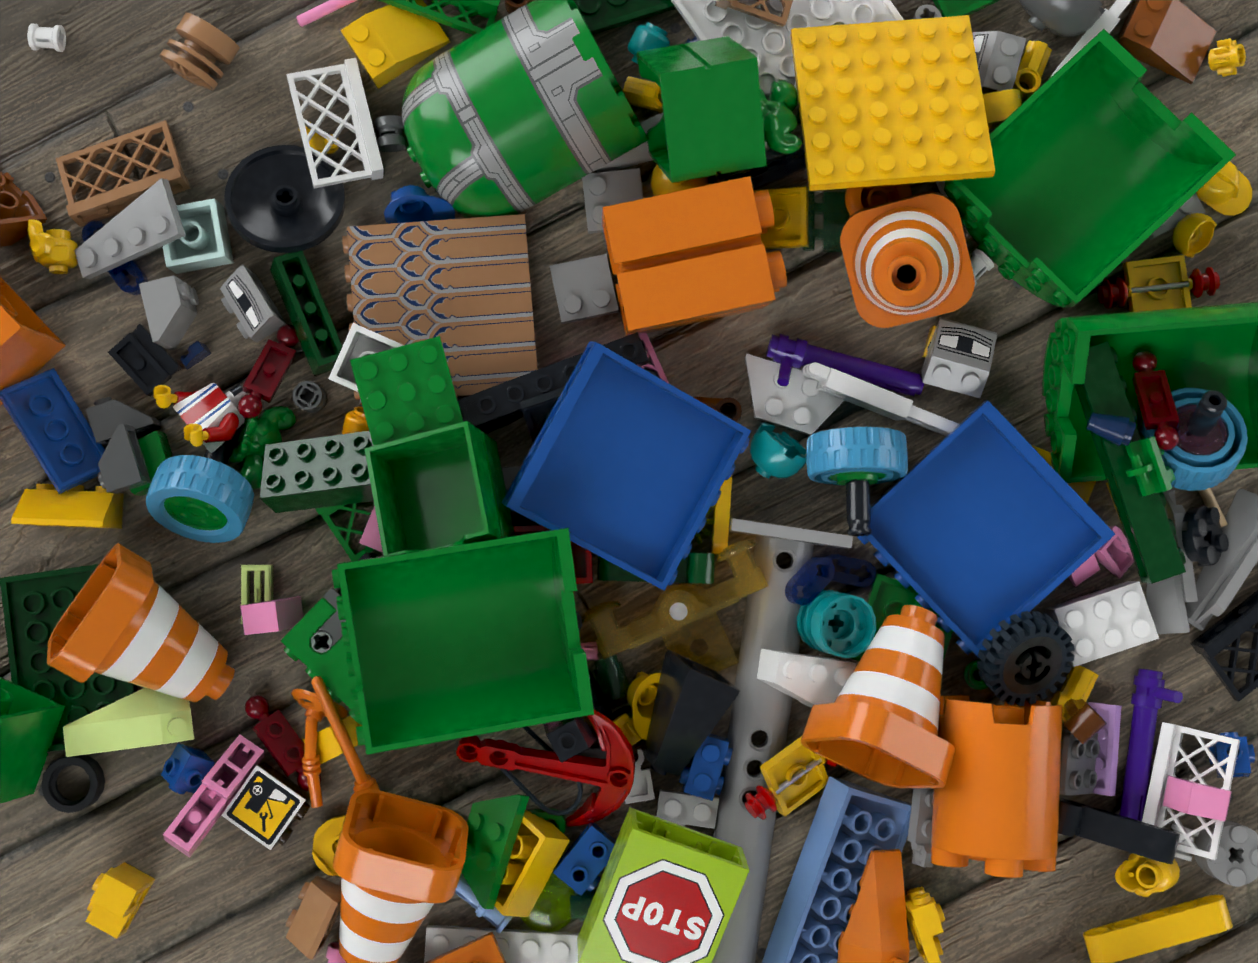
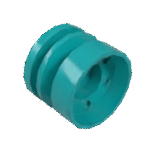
[797,589,876,658]

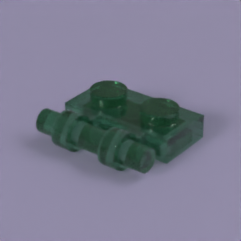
[803,191,850,252]

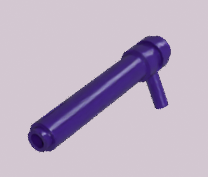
[766,334,924,396]
[1119,668,1183,821]

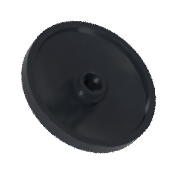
[224,145,345,253]

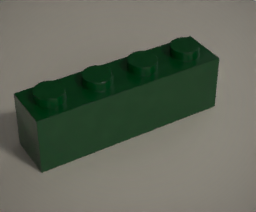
[270,251,343,376]

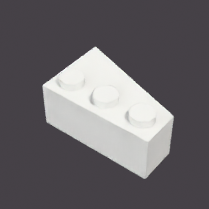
[757,648,856,708]

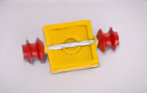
[1098,255,1220,312]
[745,736,838,820]

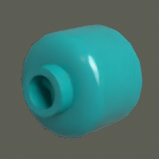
[627,22,670,64]

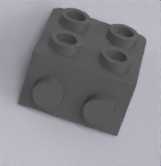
[1060,728,1100,796]

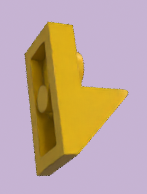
[303,716,362,764]

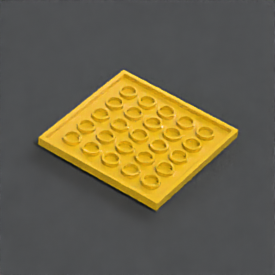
[790,15,995,191]

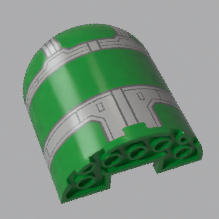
[402,0,649,218]

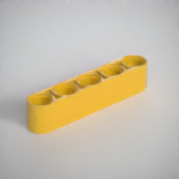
[1083,895,1233,963]

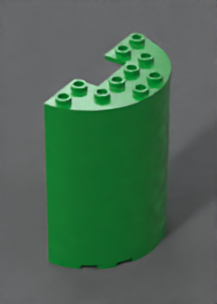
[944,29,1236,308]
[1042,302,1258,483]
[331,528,594,755]

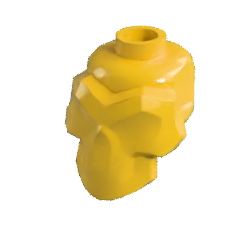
[28,219,78,274]
[1115,853,1180,897]

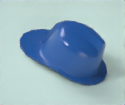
[384,185,455,224]

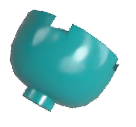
[750,422,806,479]

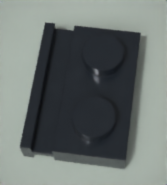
[108,324,182,397]

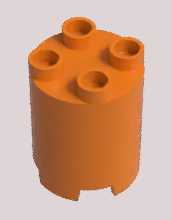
[931,695,1062,878]

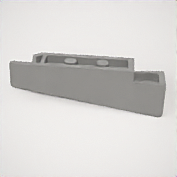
[1185,489,1258,631]

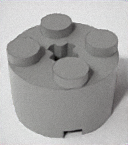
[1194,820,1258,887]

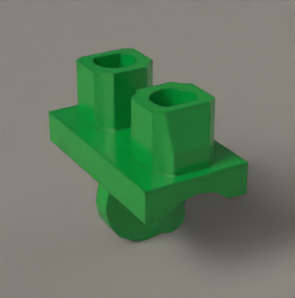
[1125,436,1176,497]

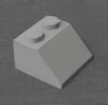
[139,275,199,350]

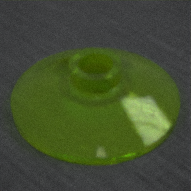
[520,873,576,932]

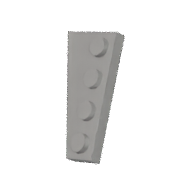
[74,178,186,279]

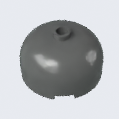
[1019,0,1105,37]

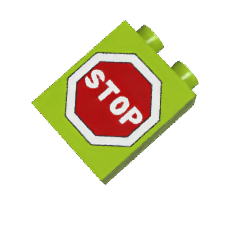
[577,807,750,963]

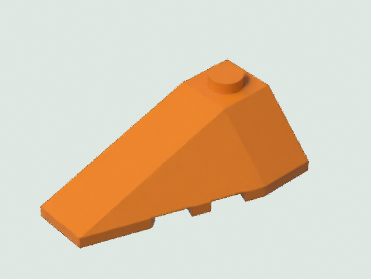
[837,849,910,963]

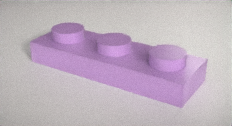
[1088,702,1122,796]

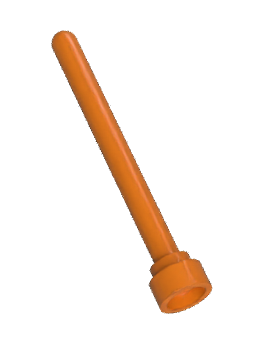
[311,676,380,792]

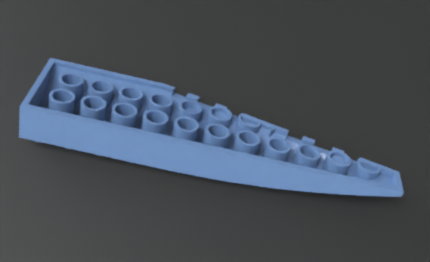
[762,776,911,963]

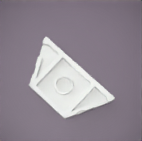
[745,354,844,435]

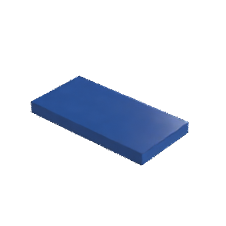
[0,368,105,494]

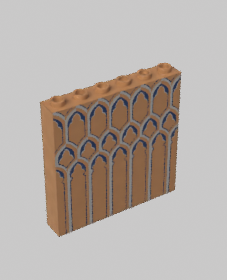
[342,214,538,405]

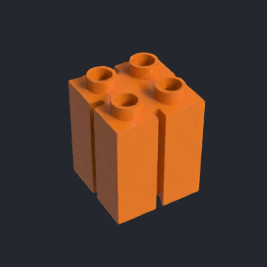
[602,176,787,336]

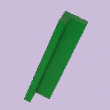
[379,0,501,35]

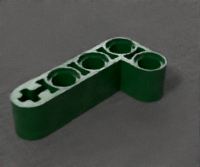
[597,553,715,584]

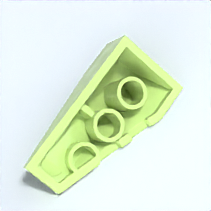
[63,688,194,757]

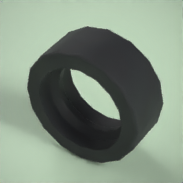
[41,755,105,813]

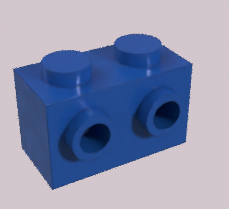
[679,734,733,801]
[553,822,616,896]

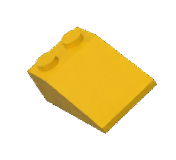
[340,0,450,89]

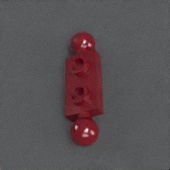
[238,324,299,419]
[1132,350,1179,450]
[245,695,321,791]

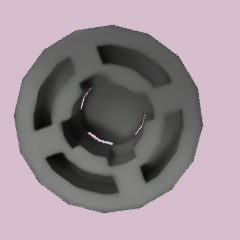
[375,115,406,152]
[293,381,328,413]

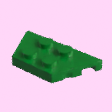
[462,794,529,910]

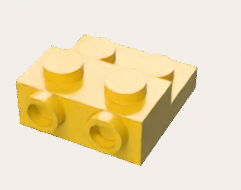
[905,887,945,963]

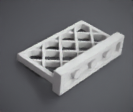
[286,58,384,189]
[1142,722,1240,860]

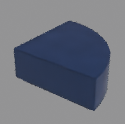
[181,341,212,370]

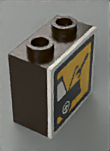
[221,762,311,850]

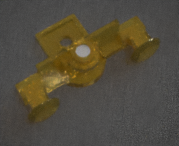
[582,540,769,672]

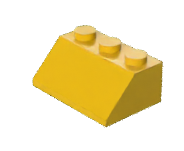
[11,484,124,529]
[495,809,570,917]

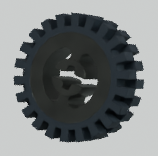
[977,611,1075,706]

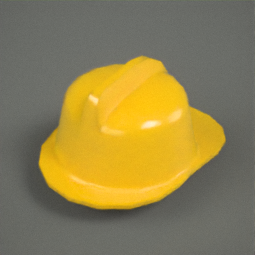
[1196,161,1252,216]
[627,672,661,740]

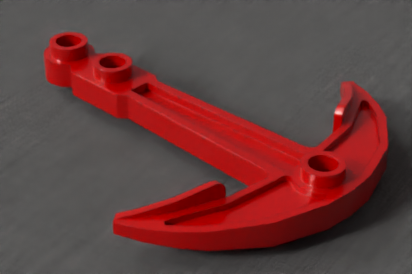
[456,710,635,827]

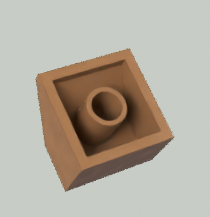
[285,876,341,960]

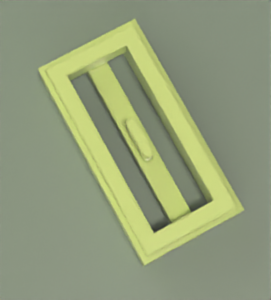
[241,565,273,624]

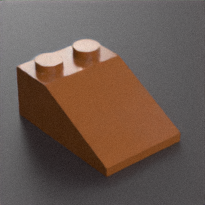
[1116,0,1217,84]

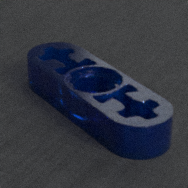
[82,221,148,295]

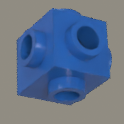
[1209,732,1255,778]
[161,743,215,795]

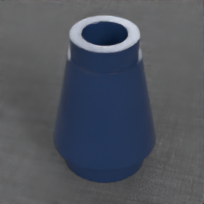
[1086,412,1136,446]

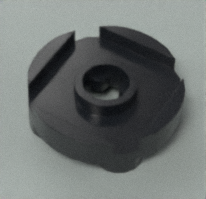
[1182,506,1229,566]

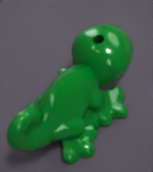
[760,79,802,154]
[229,406,296,490]

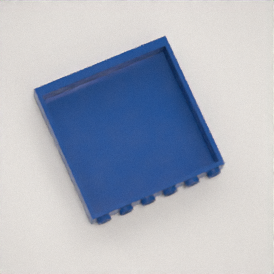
[502,341,751,591]
[856,400,1115,658]

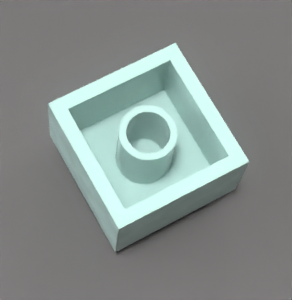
[163,198,234,274]

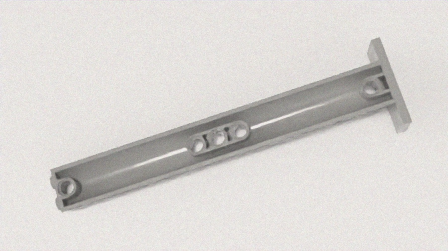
[712,518,853,963]

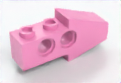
[163,734,264,858]

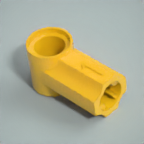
[1013,40,1052,103]
[623,76,663,114]
[1050,665,1099,723]

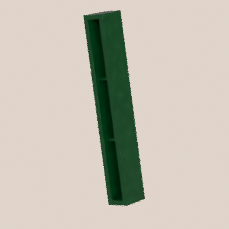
[1074,341,1186,584]

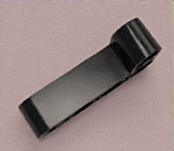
[1058,798,1180,864]

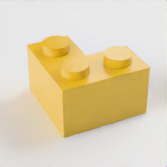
[85,862,155,939]

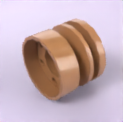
[159,12,240,91]

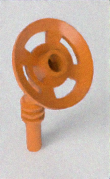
[291,689,348,808]

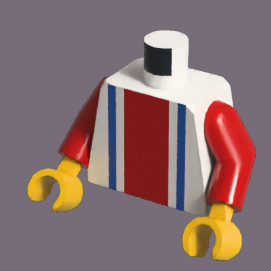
[153,383,248,454]

